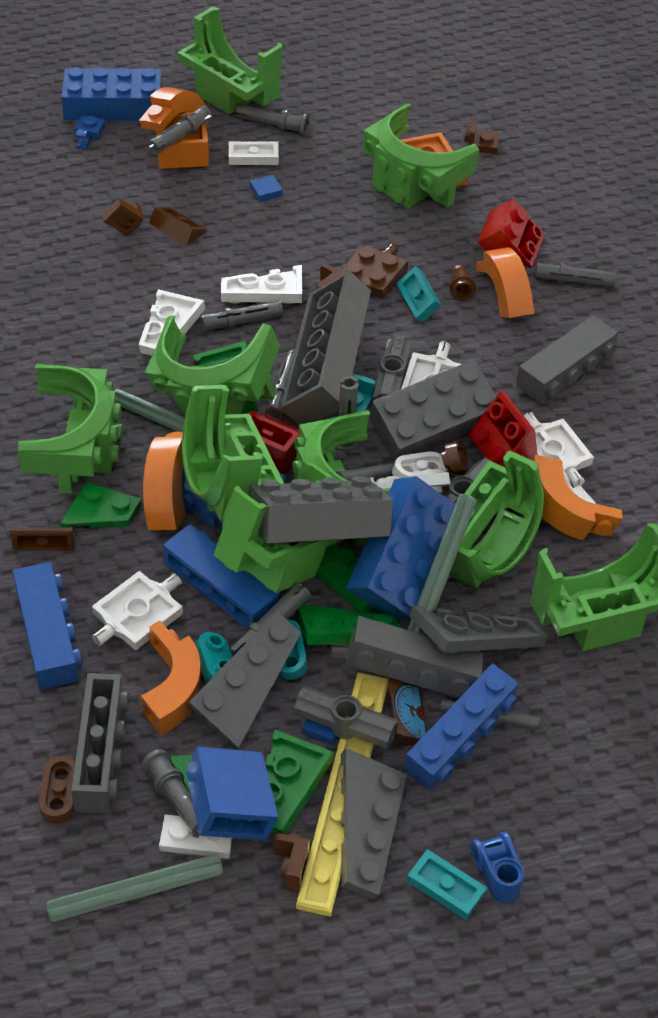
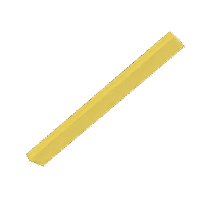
[296,672,389,917]

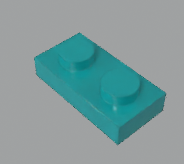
[396,266,441,322]
[407,849,487,921]

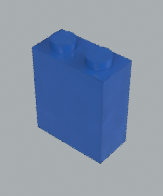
[186,746,278,840]

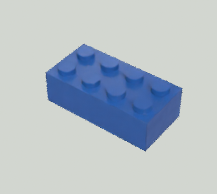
[61,67,162,121]
[346,476,455,619]

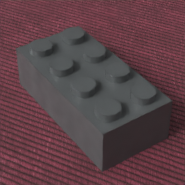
[369,359,496,462]
[249,476,393,543]

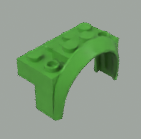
[449,451,544,589]

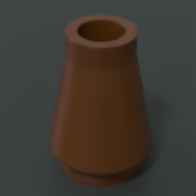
[449,265,476,301]

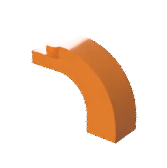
[139,87,209,132]
[475,247,534,318]
[143,431,186,530]
[532,455,623,540]
[141,621,201,736]

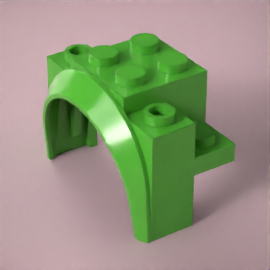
[177,7,283,115]
[362,103,479,209]
[145,315,280,418]
[18,364,123,493]
[182,385,284,522]
[292,410,390,546]
[213,463,344,593]
[530,523,658,652]

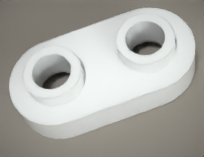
[392,451,448,478]

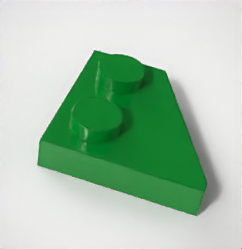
[61,482,141,529]

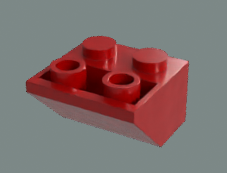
[477,199,544,268]
[468,391,538,467]
[248,411,299,475]

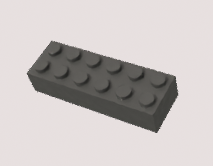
[280,270,371,425]

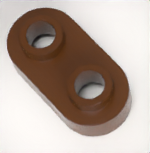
[441,441,469,473]
[38,756,75,823]

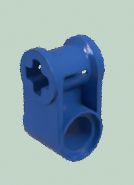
[470,831,524,903]

